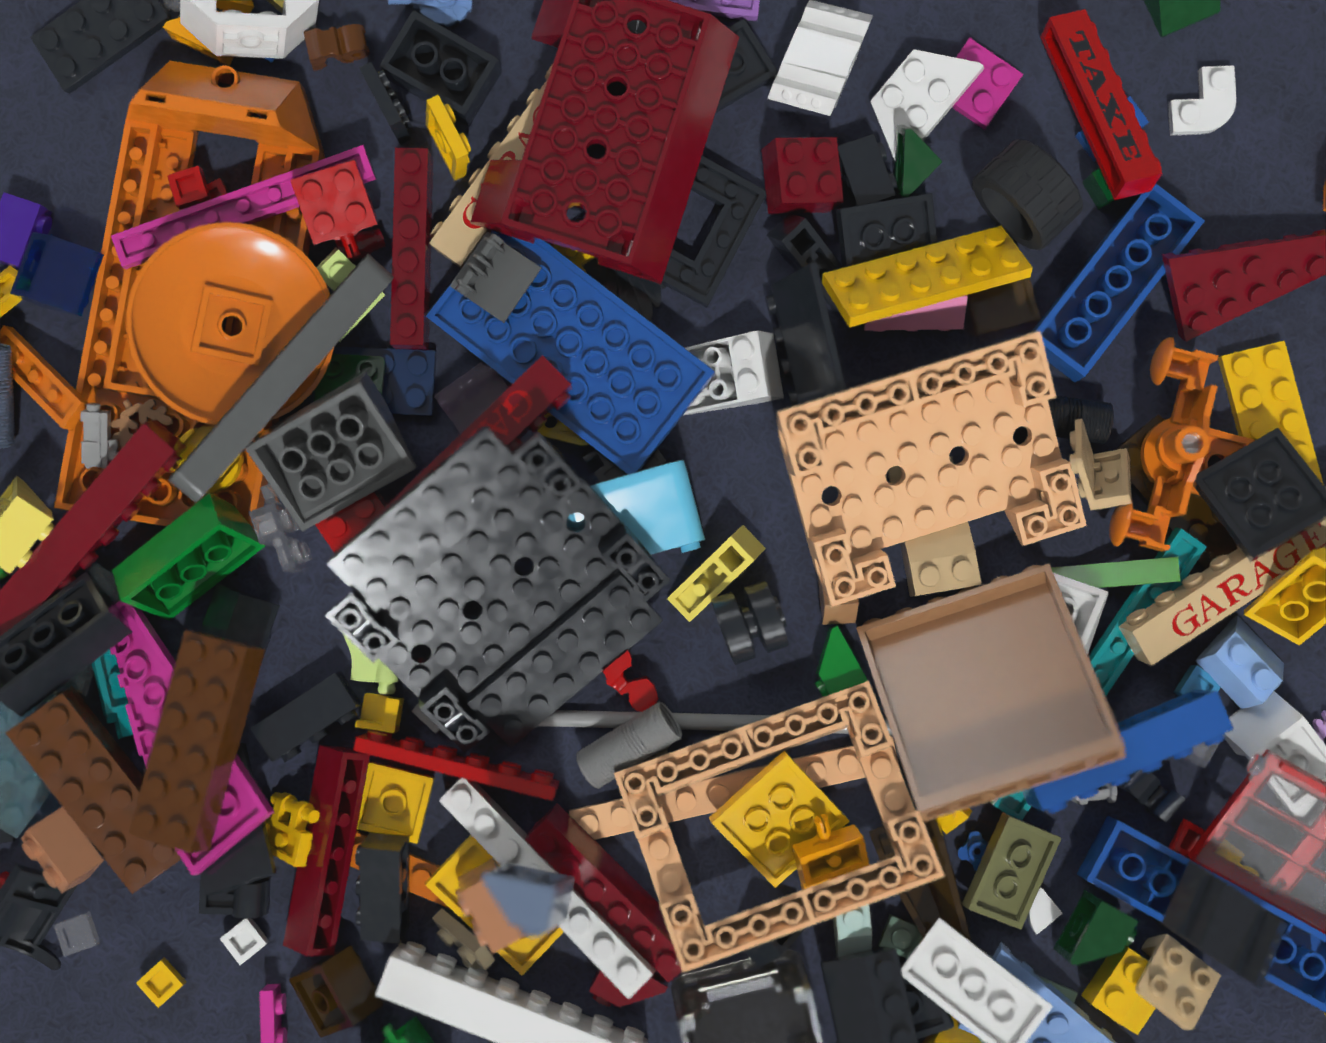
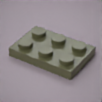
[962,812,1062,930]

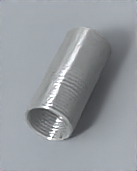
[576,702,682,788]

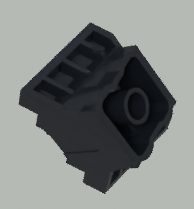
[1161,860,1288,989]

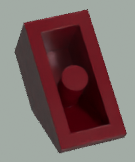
[589,969,668,1007]

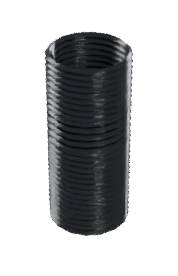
[1014,395,1114,444]

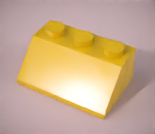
[1244,547,1326,645]

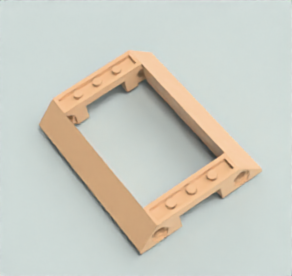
[614,681,944,972]

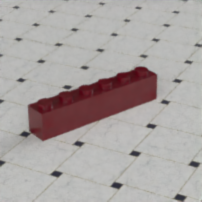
[390,148,433,350]
[283,745,370,956]
[524,803,682,983]

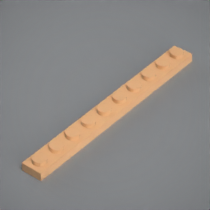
[569,736,900,840]

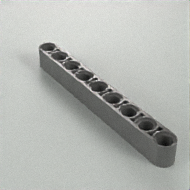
[168,254,394,503]

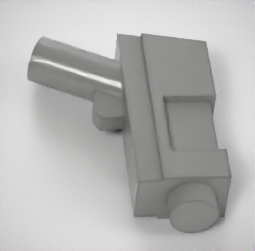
[81,403,119,469]

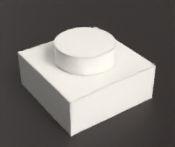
[220,918,270,965]

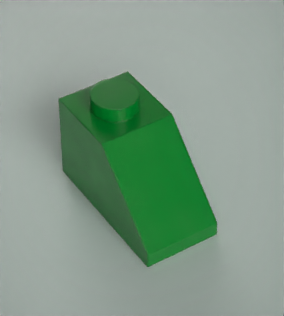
[815,626,868,698]

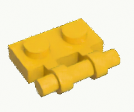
[264,792,320,867]

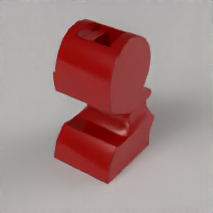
[602,650,658,712]

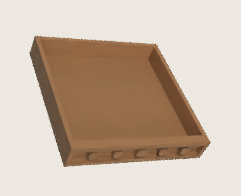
[856,564,1125,822]

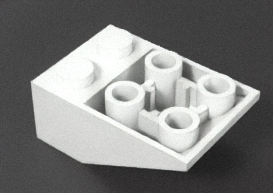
[683,330,784,415]

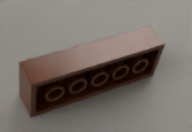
[128,630,265,854]
[5,685,181,894]

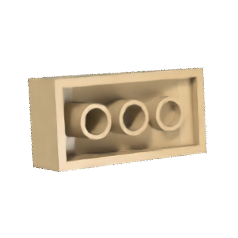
[888,456,982,596]

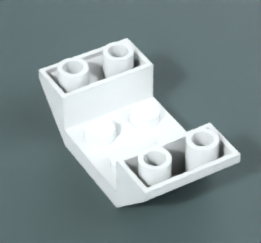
[180,0,319,59]
[1224,691,1326,835]

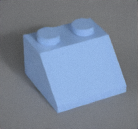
[1195,616,1284,709]

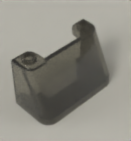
[671,950,823,1043]

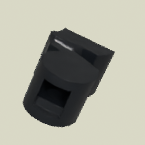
[1119,770,1186,822]

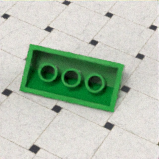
[112,493,266,621]

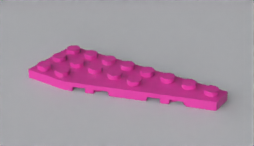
[110,600,275,875]

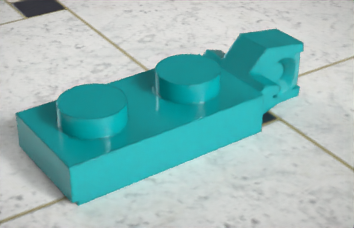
[92,650,133,739]

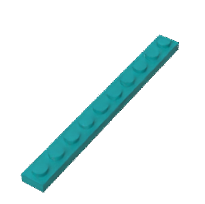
[990,527,1206,820]

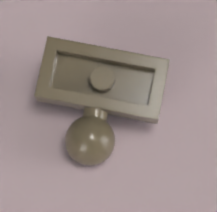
[432,909,495,970]

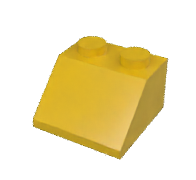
[1081,945,1156,1035]

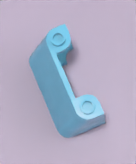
[566,460,705,555]

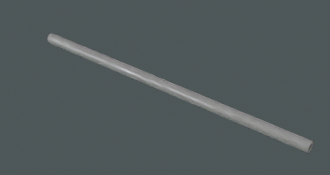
[538,710,892,735]

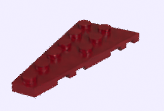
[1162,229,1326,341]

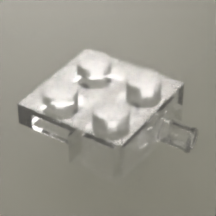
[249,484,312,573]

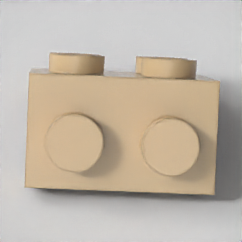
[1070,418,1132,510]
[1135,934,1221,1030]

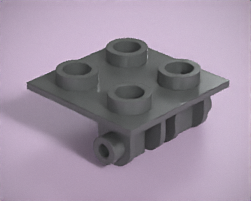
[450,231,542,323]

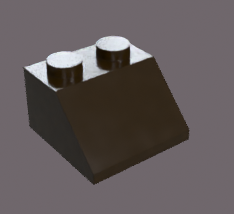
[289,946,383,1038]

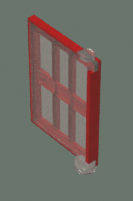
[1188,749,1326,934]

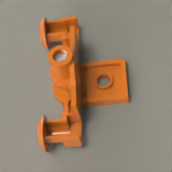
[1109,337,1255,551]

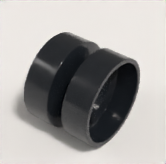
[711,580,789,665]

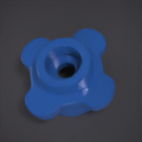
[957,831,989,871]

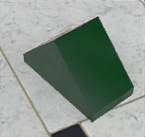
[895,125,942,196]

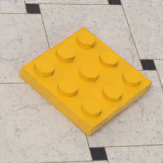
[709,751,850,888]

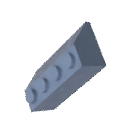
[482,863,575,937]

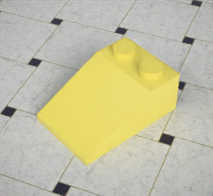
[0,476,54,573]

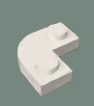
[1168,66,1236,135]

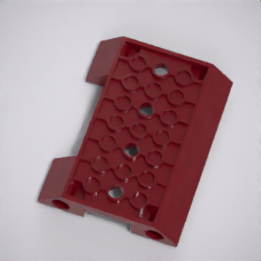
[470,0,739,284]

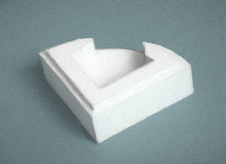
[1028,887,1062,934]

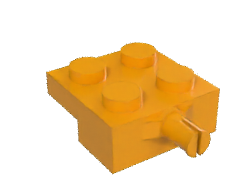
[792,814,870,890]

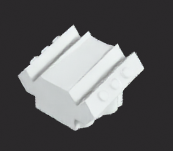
[767,0,873,116]

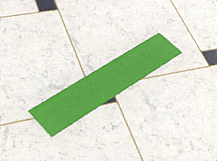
[1051,557,1180,588]

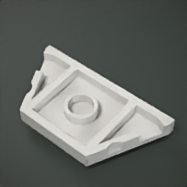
[871,49,984,160]

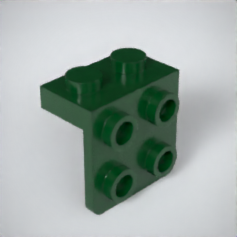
[314,354,386,401]

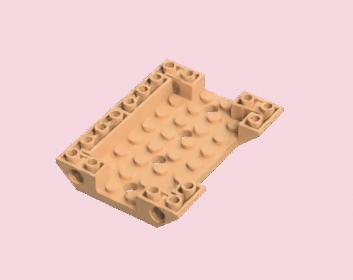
[777,331,1087,607]

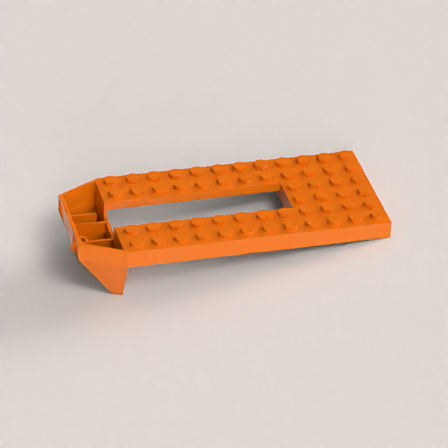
[54,61,325,534]

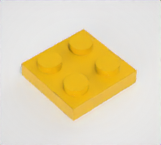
[426,95,471,181]
[357,761,435,844]

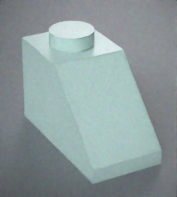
[833,904,872,958]

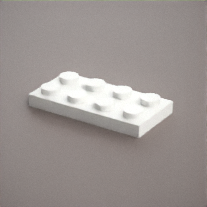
[901,917,1053,1043]

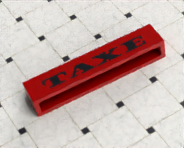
[1040,9,1162,200]

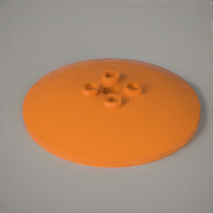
[126,222,334,425]

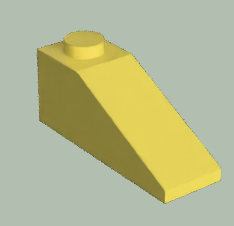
[667,525,766,622]

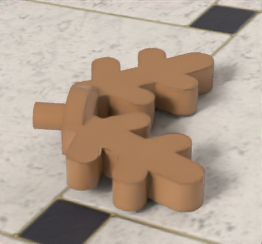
[111,399,173,450]

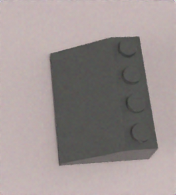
[245,372,417,531]

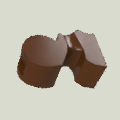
[304,24,370,71]

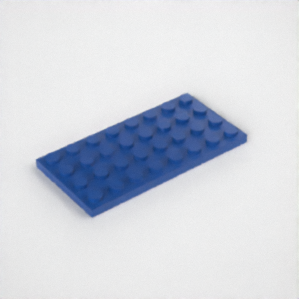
[426,231,715,475]

